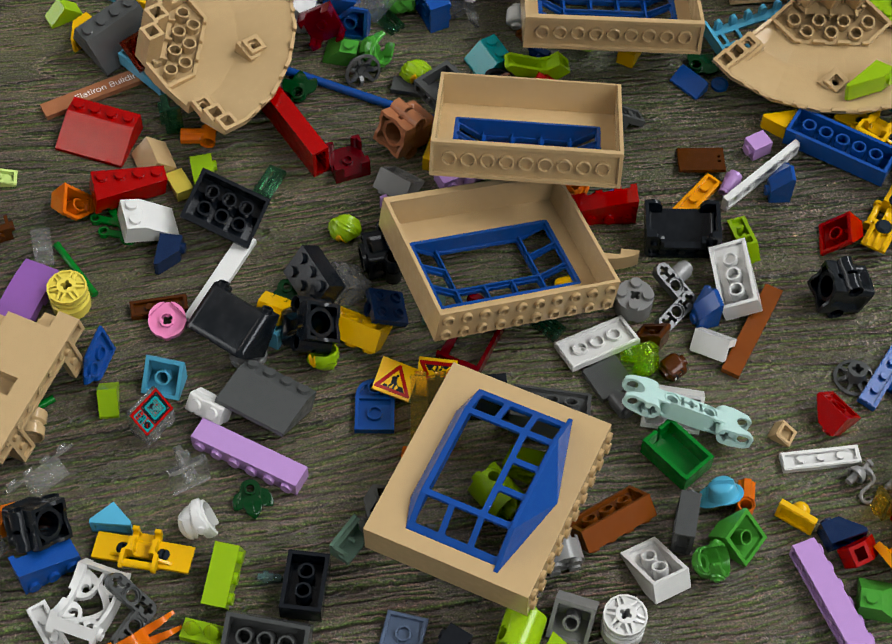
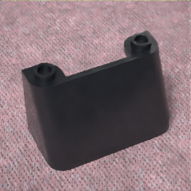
[644,199,723,258]
[187,280,280,360]

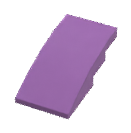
[0,258,60,322]

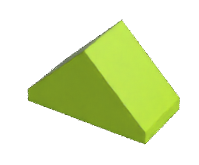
[45,0,83,29]
[96,382,120,419]

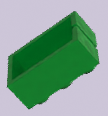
[640,419,714,490]

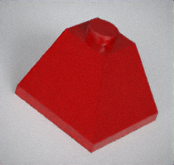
[819,211,863,256]
[817,391,861,436]

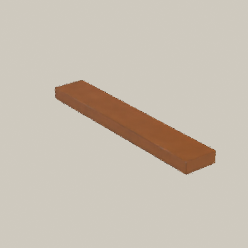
[720,284,783,379]

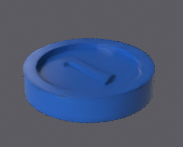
[711,77,728,92]

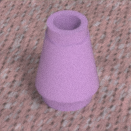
[718,170,742,196]

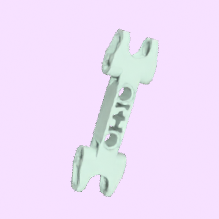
[622,375,754,449]

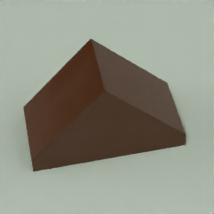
[636,323,671,353]

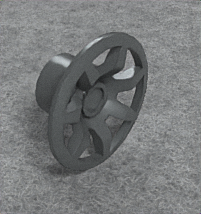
[345,54,381,88]
[833,360,874,396]

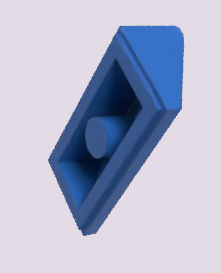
[670,64,709,100]

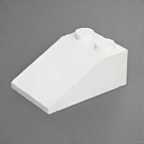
[117,199,179,243]
[620,537,691,604]

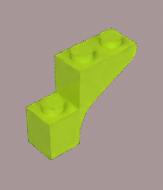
[504,51,571,80]

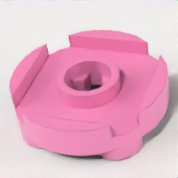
[148,302,187,341]

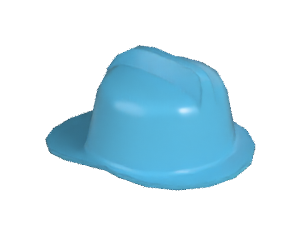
[699,476,744,509]

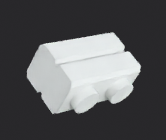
[185,387,232,425]

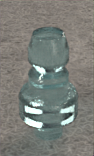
[257,570,281,583]

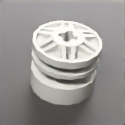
[600,594,648,644]

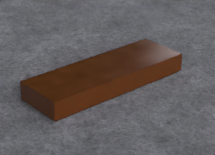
[129,293,189,321]

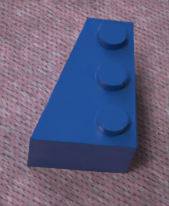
[7,539,81,595]

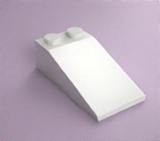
[708,237,763,321]

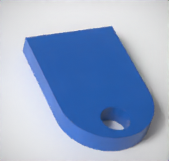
[354,378,395,434]

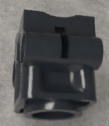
[358,221,403,285]
[807,256,875,319]
[281,295,340,355]
[1,493,73,553]

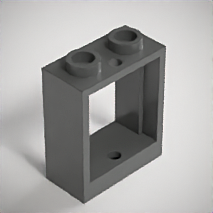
[414,60,460,111]
[670,489,702,555]

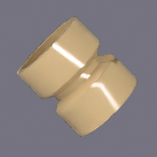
[24,407,48,443]

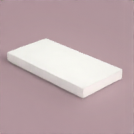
[554,315,640,372]

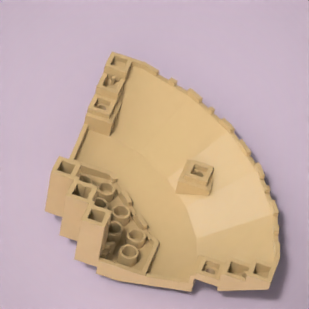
[135,0,297,135]
[712,0,892,114]

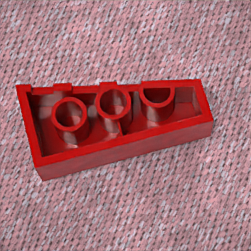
[89,165,167,214]
[571,183,639,225]

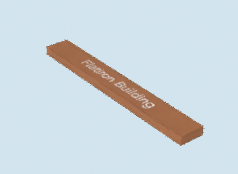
[40,65,145,121]

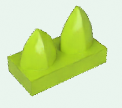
[179,617,224,644]

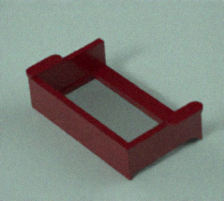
[435,294,505,373]

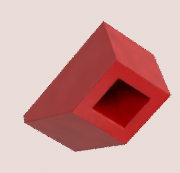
[837,534,879,569]

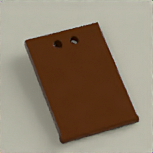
[676,148,726,173]

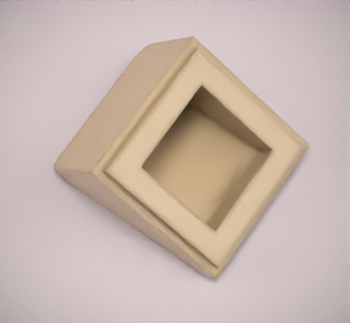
[767,420,797,448]

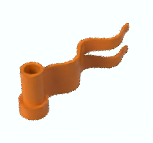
[107,610,182,644]

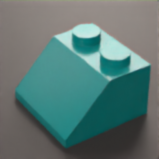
[464,34,509,75]

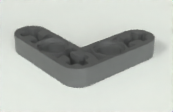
[652,263,696,330]
[104,572,157,644]

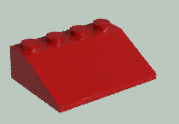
[55,96,143,168]

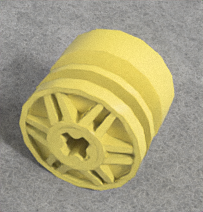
[46,270,91,319]

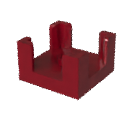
[297,1,346,51]
[325,134,371,184]

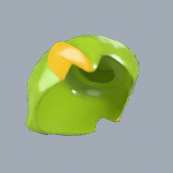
[399,59,432,84]
[327,214,362,243]
[306,345,340,371]

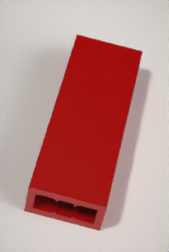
[261,86,330,177]

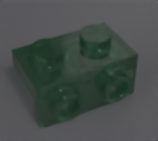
[157,94,184,134]

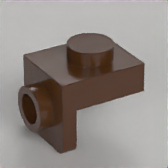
[0,215,15,243]

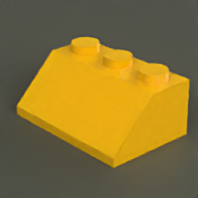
[338,306,393,354]

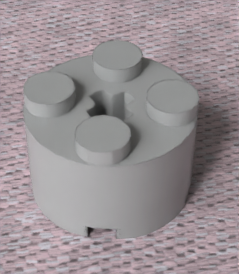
[614,277,654,323]
[549,534,585,577]

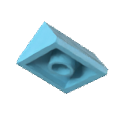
[141,354,188,401]

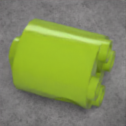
[467,462,525,520]
[495,607,547,644]

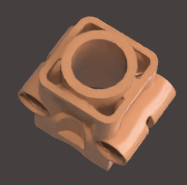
[373,98,434,160]

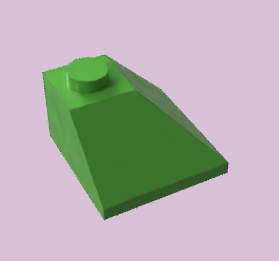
[322,37,362,66]
[708,508,767,567]
[855,577,892,623]

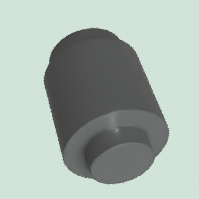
[607,390,634,419]

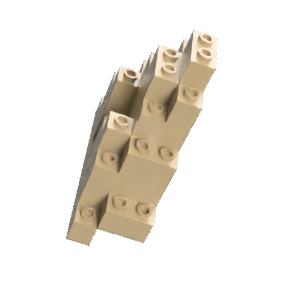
[0,311,85,465]

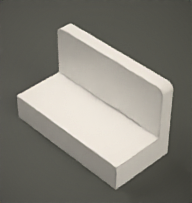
[689,327,737,362]

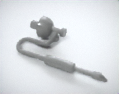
[845,459,892,505]

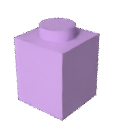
[742,130,773,161]

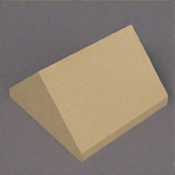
[131,136,177,173]

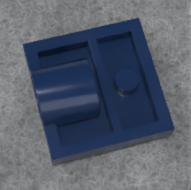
[364,287,409,327]

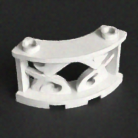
[45,558,132,644]

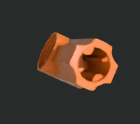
[180,124,217,148]
[734,478,756,515]

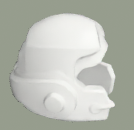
[178,498,219,540]

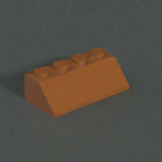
[570,485,657,554]

